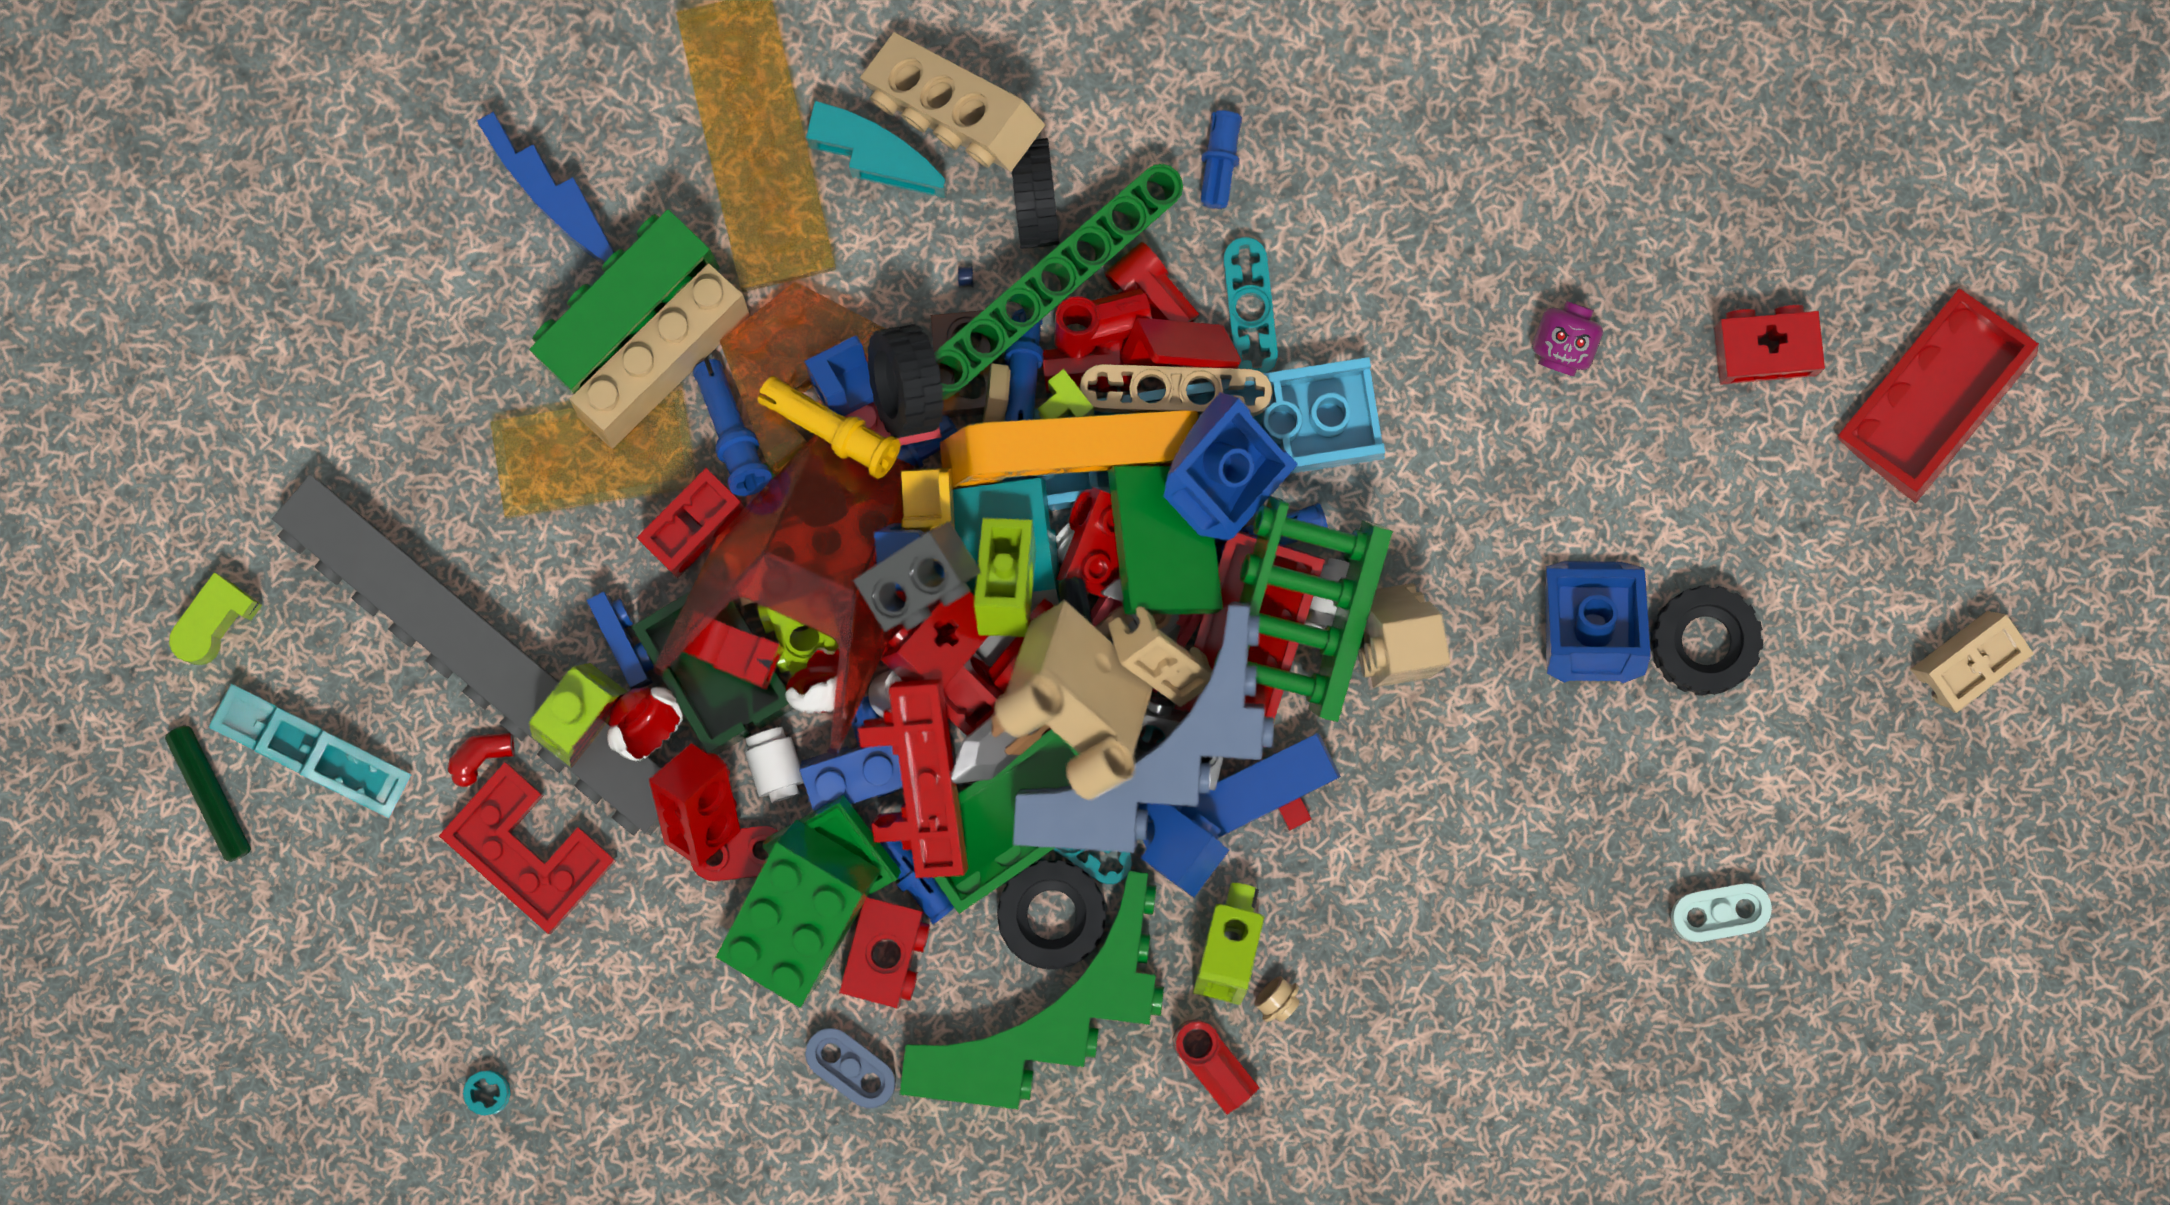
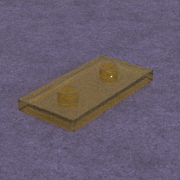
[490,390,697,519]

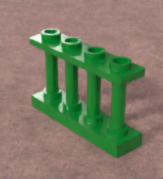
[1213,496,1393,722]

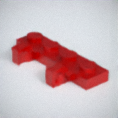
[858,679,968,878]

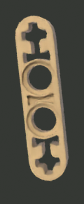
[1080,364,1272,416]

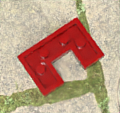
[439,762,617,934]

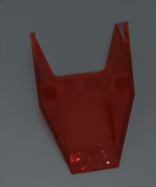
[654,435,914,755]

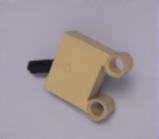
[995,577,1153,800]

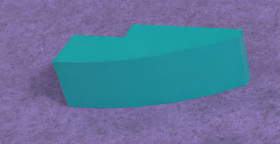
[806,101,948,198]

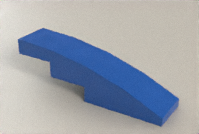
[477,112,615,265]
[1143,733,1341,848]

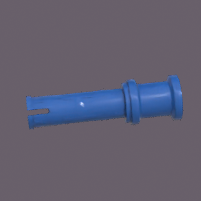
[693,359,772,496]

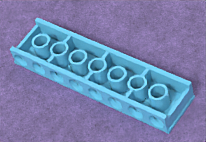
[995,357,1385,511]

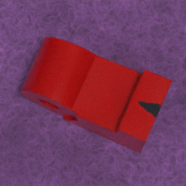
[681,614,784,690]

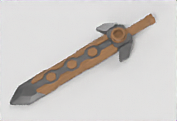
[952,562,1219,783]

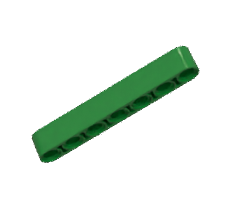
[935,164,1183,400]

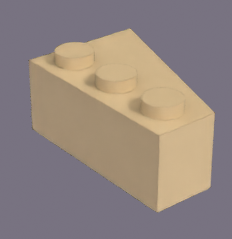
[1359,583,1451,688]

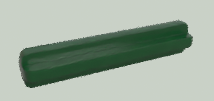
[165,725,251,862]

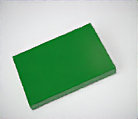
[1108,466,1223,615]

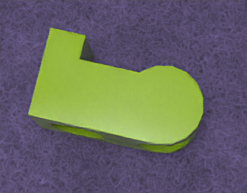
[169,572,262,665]

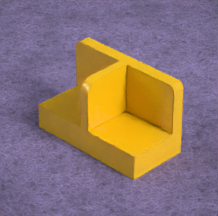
[901,468,955,572]

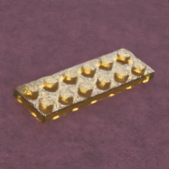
[676,0,836,293]

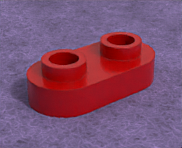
[690,826,778,882]

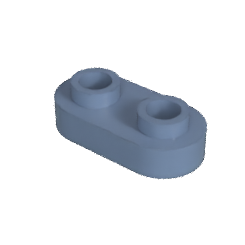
[806,1028,896,1108]

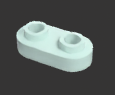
[1671,883,1772,942]

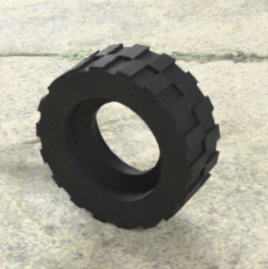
[1012,138,1059,249]
[867,324,944,438]
[1650,585,1764,696]
[997,860,1106,970]

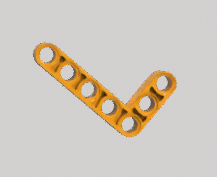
[940,410,1199,490]

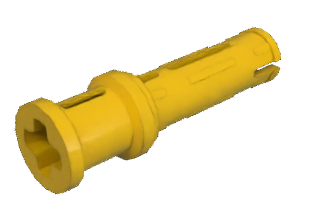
[757,376,901,479]

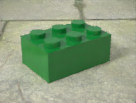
[716,819,881,1008]

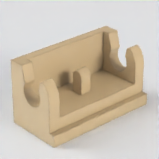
[1108,607,1214,707]
[1911,611,2034,713]

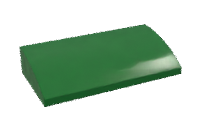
[933,729,1080,914]

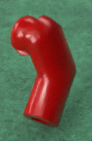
[447,733,515,787]

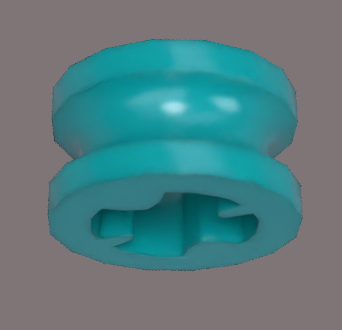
[463,1070,511,1116]

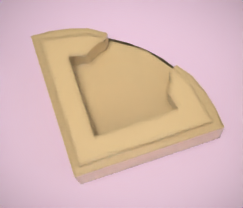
[983,363,1010,423]

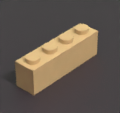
[569,263,750,449]

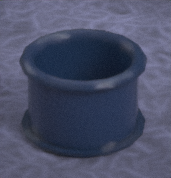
[958,266,973,288]

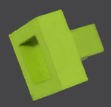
[1038,369,1094,419]

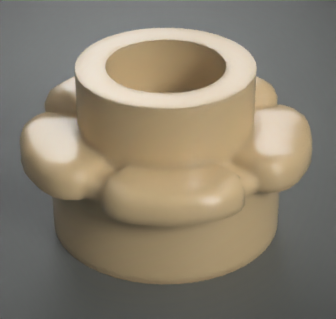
[1254,976,1300,1022]

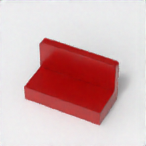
[1120,318,1241,369]

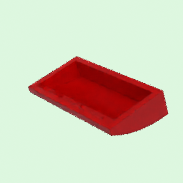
[1838,288,2039,503]
[1174,531,1325,748]

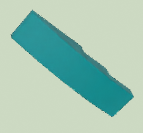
[208,683,412,818]

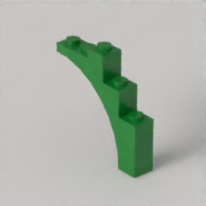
[899,871,1164,1110]

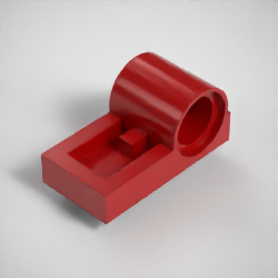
[1056,487,1119,599]

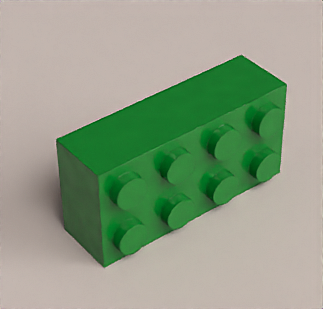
[529,209,720,394]

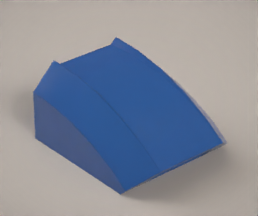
[1164,392,1298,540]
[1545,561,1651,683]

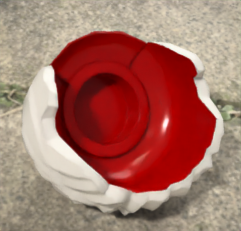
[785,647,858,714]
[607,687,683,761]

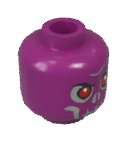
[1532,301,1603,376]

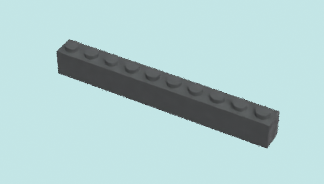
[272,474,662,836]

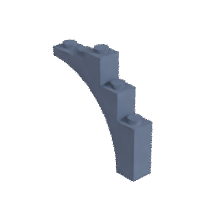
[1013,602,1274,853]

